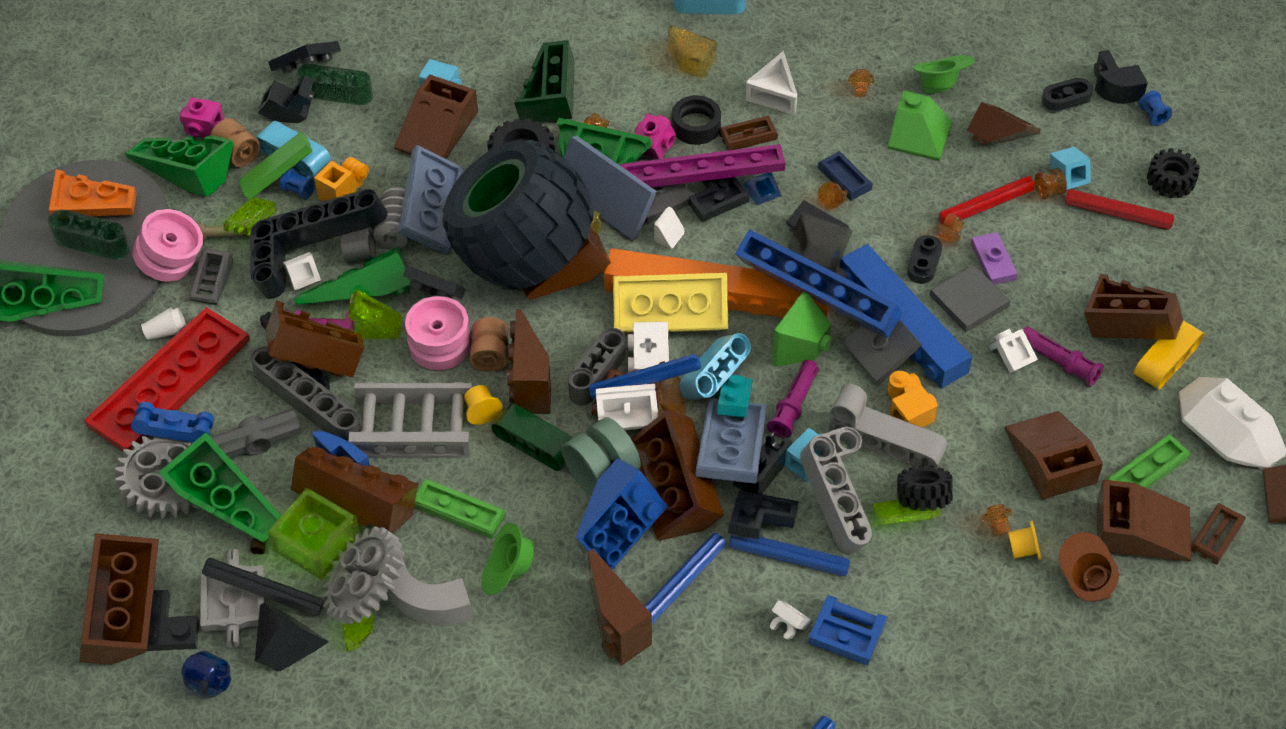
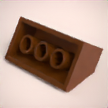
[631,409,724,541]
[79,533,159,665]

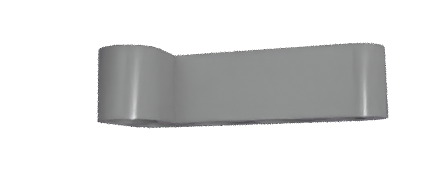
[829,384,948,469]
[800,427,872,554]

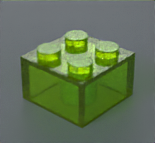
[268,488,360,580]

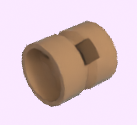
[210,118,261,167]
[470,317,509,371]

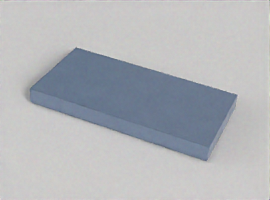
[563,136,657,240]
[398,145,463,255]
[696,398,767,483]

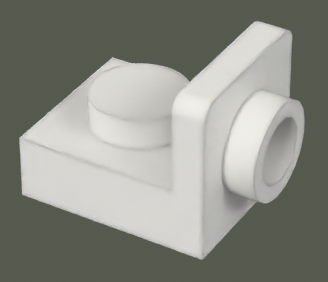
[988,329,1038,373]

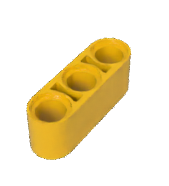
[1133,320,1205,390]

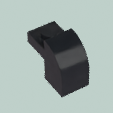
[1094,50,1148,104]
[258,75,314,123]

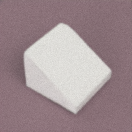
[654,207,685,249]

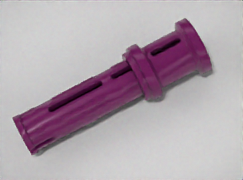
[1023,326,1104,387]
[767,360,819,439]

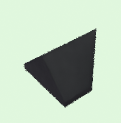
[255,603,329,671]

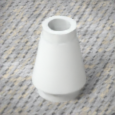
[141,307,186,340]

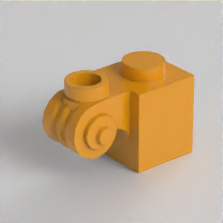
[314,157,369,202]
[887,371,938,428]

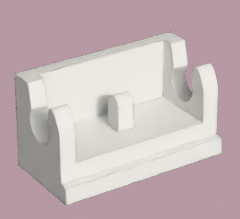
[596,383,658,430]

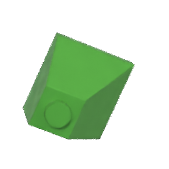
[888,91,952,161]
[772,291,833,367]

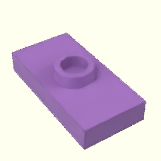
[971,232,1017,285]

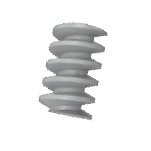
[373,188,408,249]

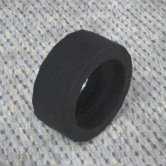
[671,95,721,145]

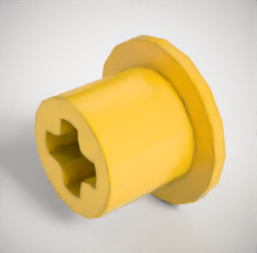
[464,385,503,425]
[1008,520,1042,560]

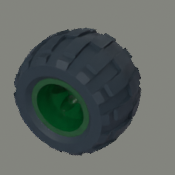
[442,139,593,290]

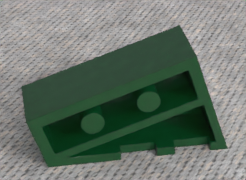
[514,40,575,122]

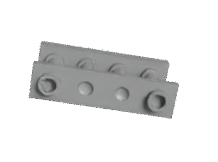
[348,382,472,458]

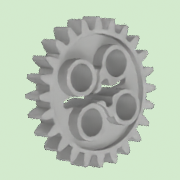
[115,435,200,519]
[322,526,404,625]

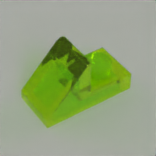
[348,290,402,339]

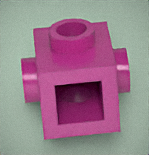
[180,97,224,138]
[635,113,676,159]

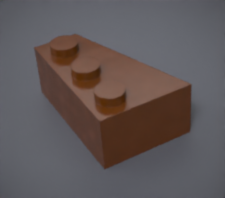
[1084,274,1183,340]
[266,300,364,377]

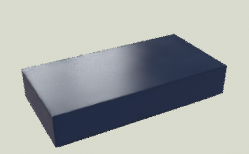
[818,151,873,201]

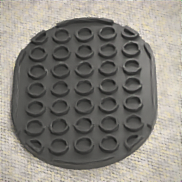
[0,160,169,336]

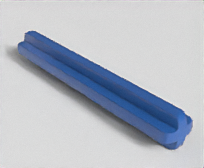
[589,354,701,399]
[644,533,726,624]
[729,534,850,576]

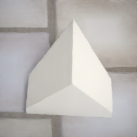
[745,51,797,115]

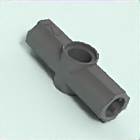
[211,408,302,458]

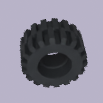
[487,118,555,151]

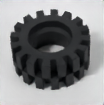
[1147,148,1200,198]
[897,465,953,511]

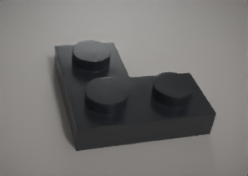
[268,41,341,74]
[688,177,749,222]
[403,265,466,300]
[728,490,799,539]
[147,590,199,651]

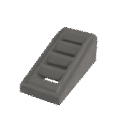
[189,248,233,305]

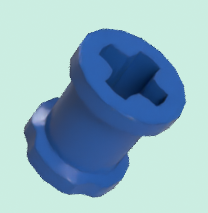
[1138,90,1172,126]
[279,168,316,200]

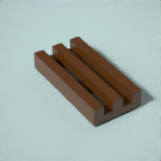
[719,115,778,151]
[1191,503,1246,565]

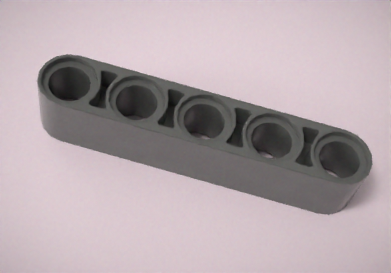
[250,346,361,441]

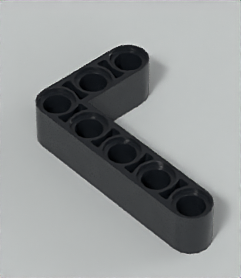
[250,189,388,299]

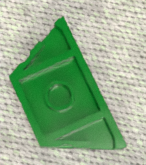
[557,118,653,165]

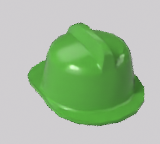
[913,55,975,93]
[481,523,535,595]

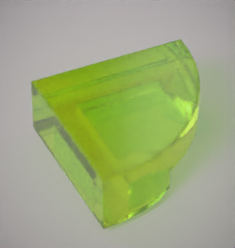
[343,614,375,652]

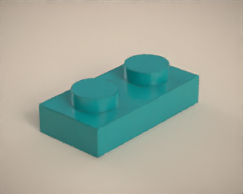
[717,375,753,417]

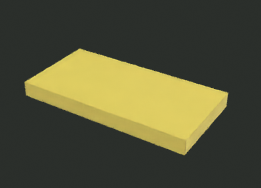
[613,273,728,334]

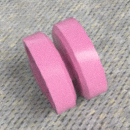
[132,209,203,282]
[405,296,471,370]

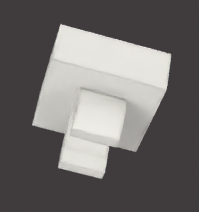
[283,252,321,290]
[770,600,812,640]

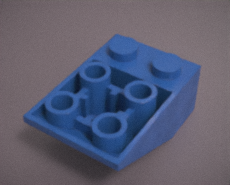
[576,458,668,570]

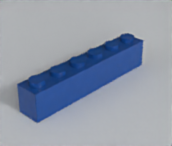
[735,229,903,338]
[839,244,972,389]

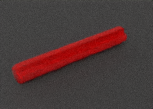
[938,176,1035,227]
[1065,189,1174,230]

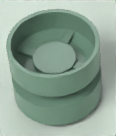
[561,417,641,496]

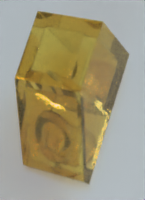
[668,25,717,78]

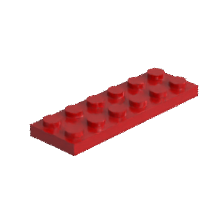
[84,307,250,451]

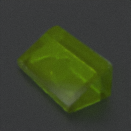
[872,500,941,526]

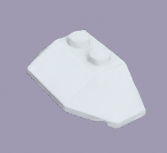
[1178,377,1286,470]

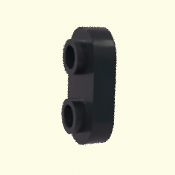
[1042,78,1093,111]
[907,235,942,284]

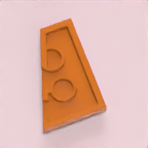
[49,169,137,218]

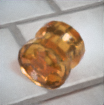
[1034,168,1067,199]

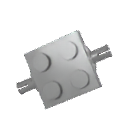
[200,549,266,648]

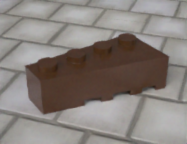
[290,447,418,533]

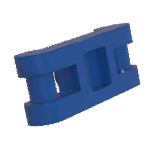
[131,402,214,443]

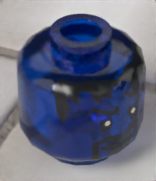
[182,651,231,698]

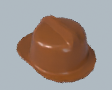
[1059,532,1119,602]

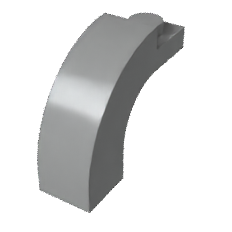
[386,557,473,625]

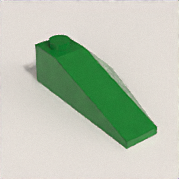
[125,136,234,197]
[294,246,412,304]
[0,260,104,322]
[158,432,287,543]

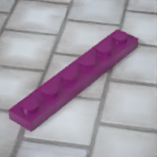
[620,144,786,187]

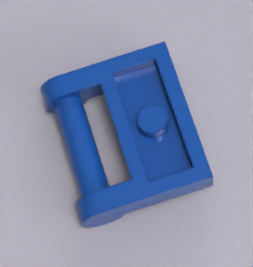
[808,595,888,666]

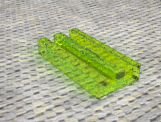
[223,197,277,236]

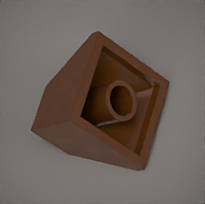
[967,102,1041,146]

